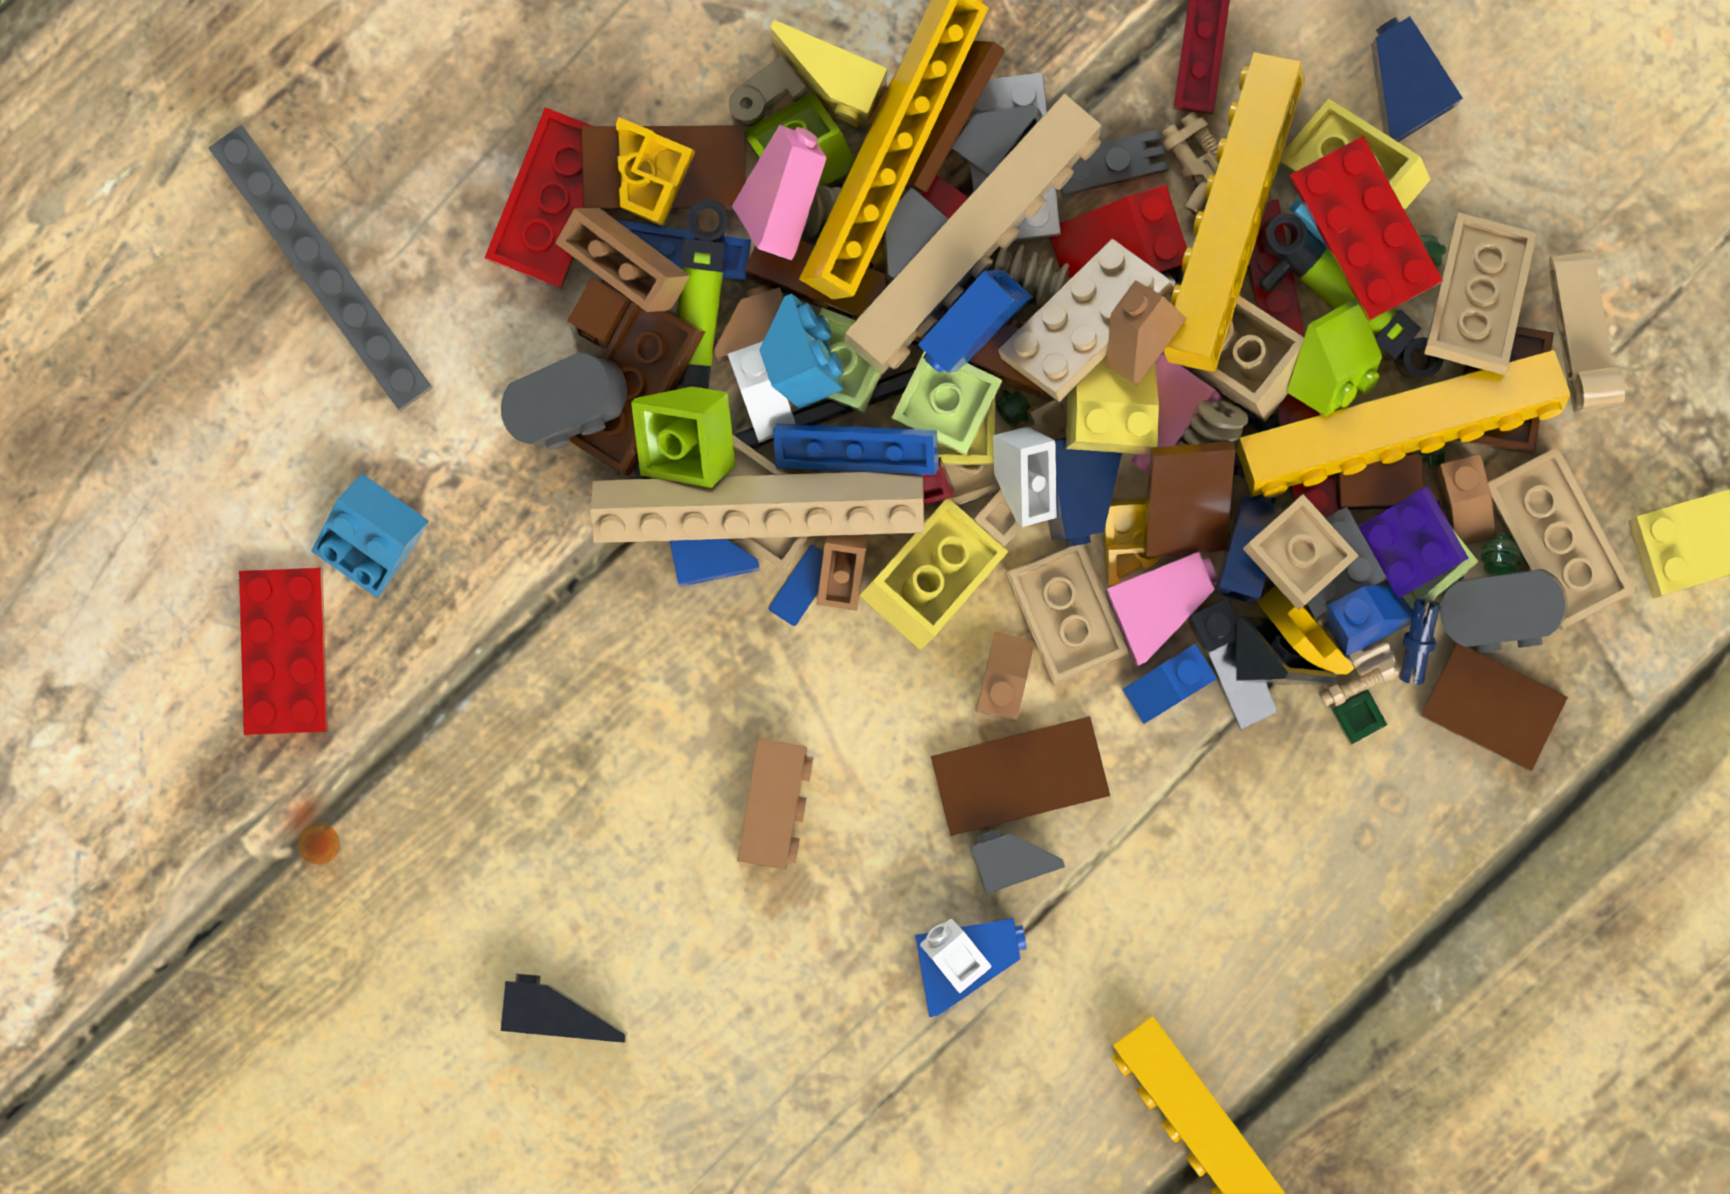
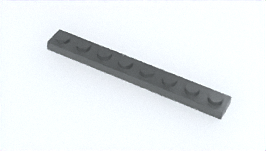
[209,124,433,411]

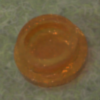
[298,823,340,864]

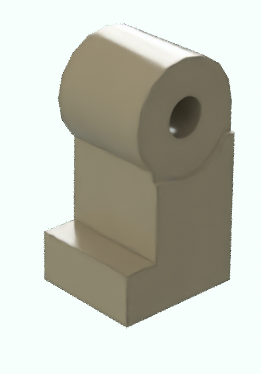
[729,55,807,126]

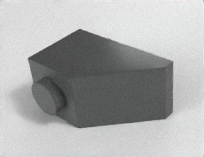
[952,104,1043,177]
[882,188,949,286]
[970,829,1065,894]

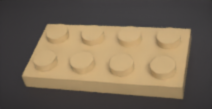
[1424,212,1537,375]
[998,239,1174,402]
[1488,446,1636,630]

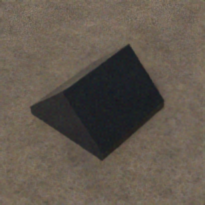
[1236,616,1337,685]

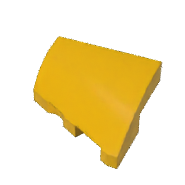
[616,117,695,227]
[1103,499,1162,586]
[1256,585,1354,675]

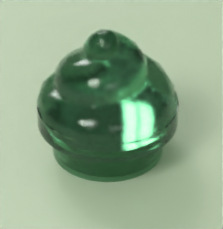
[1480,532,1522,575]

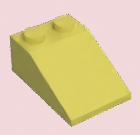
[770,19,887,129]
[1280,98,1431,210]
[1066,356,1159,455]
[1628,489,1730,599]
[859,498,1009,650]

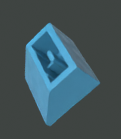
[759,294,844,409]
[311,474,429,598]

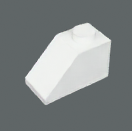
[728,341,796,443]
[993,427,1057,527]

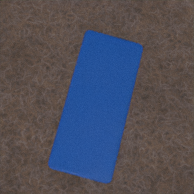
[769,545,824,626]

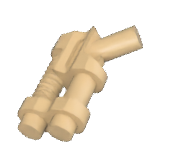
[1161,112,1219,215]
[1313,639,1398,707]

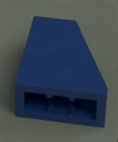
[1371,16,1463,142]
[1048,438,1122,547]
[1213,494,1284,604]

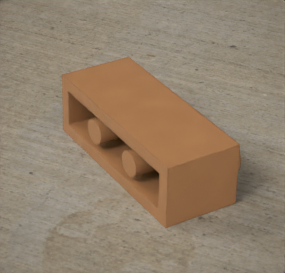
[556,208,690,312]
[737,739,814,870]

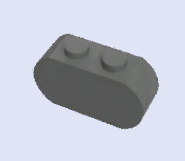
[501,352,627,450]
[1440,569,1568,653]

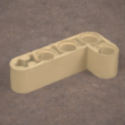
[1549,250,1625,413]

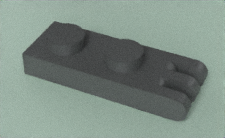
[1061,130,1169,196]

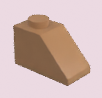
[1106,280,1187,386]
[714,284,783,363]
[1434,454,1496,545]
[817,534,869,611]
[976,632,1035,721]

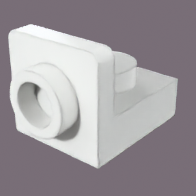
[920,919,992,993]

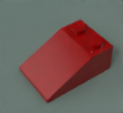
[1050,184,1187,278]

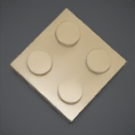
[1243,494,1359,610]

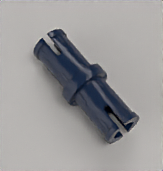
[1398,599,1441,685]

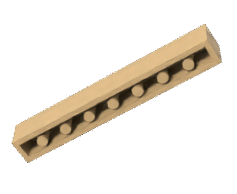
[845,93,1102,374]
[590,472,924,543]

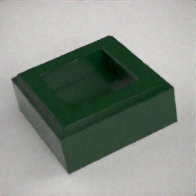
[1331,689,1388,745]

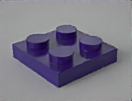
[1359,486,1469,599]

